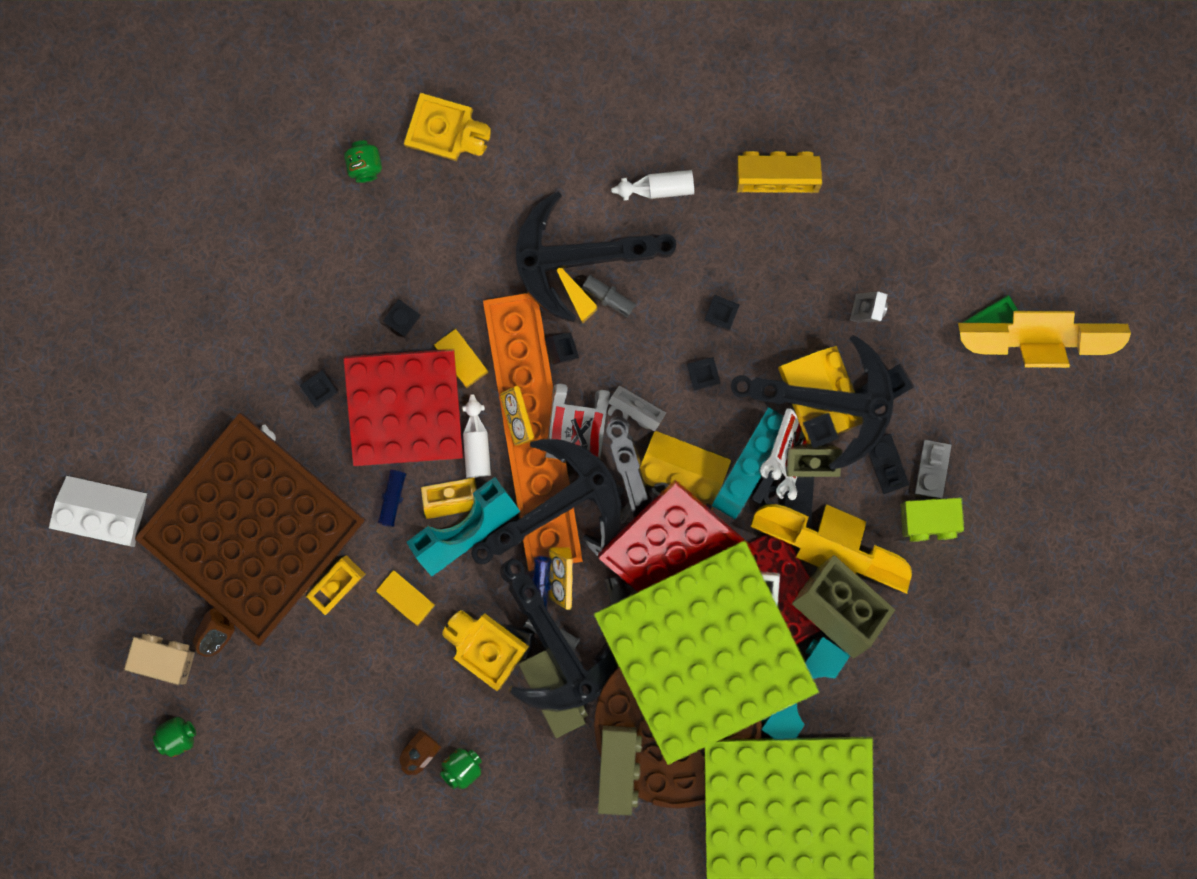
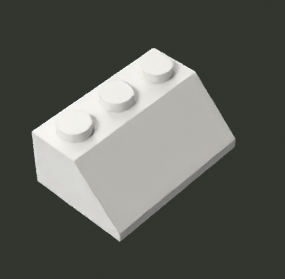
[49,476,147,547]

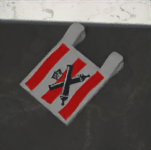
[545,384,610,459]

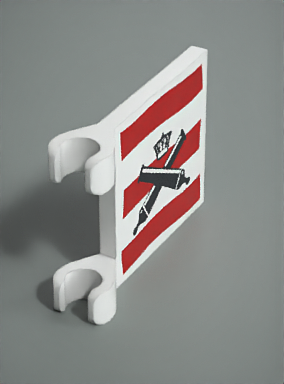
[760,408,807,500]

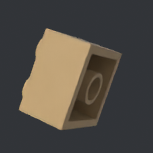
[125,634,195,685]

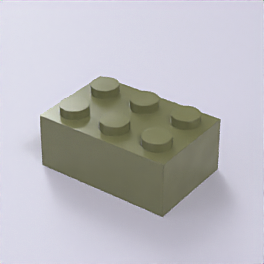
[792,555,895,659]

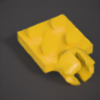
[404,93,490,161]
[442,610,529,691]

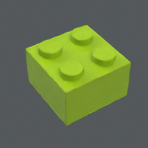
[900,498,964,542]

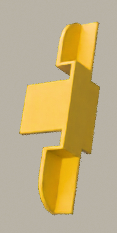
[958,311,1131,368]
[750,504,912,594]

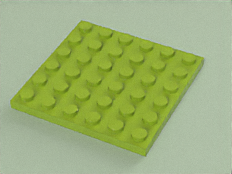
[594,541,819,764]
[705,737,874,879]

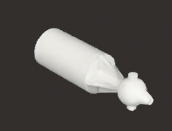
[611,170,694,200]
[462,394,491,478]

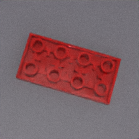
[750,534,821,644]

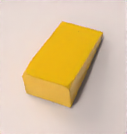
[557,268,597,324]
[434,329,488,389]
[306,555,366,616]
[376,570,435,626]

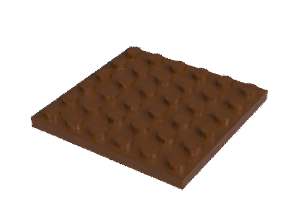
[135,413,366,646]

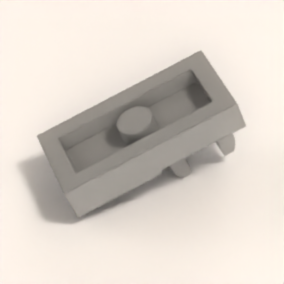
[850,292,888,323]
[608,386,666,431]
[915,440,952,499]

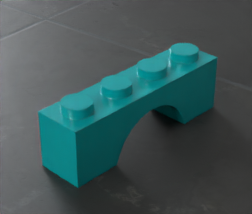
[711,407,784,519]
[406,477,520,577]
[761,637,850,739]

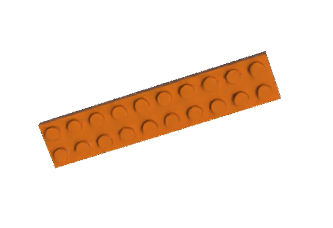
[483,293,583,571]

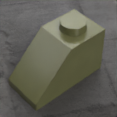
[786,443,842,477]

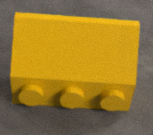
[737,151,822,193]
[778,346,863,444]
[640,431,731,511]

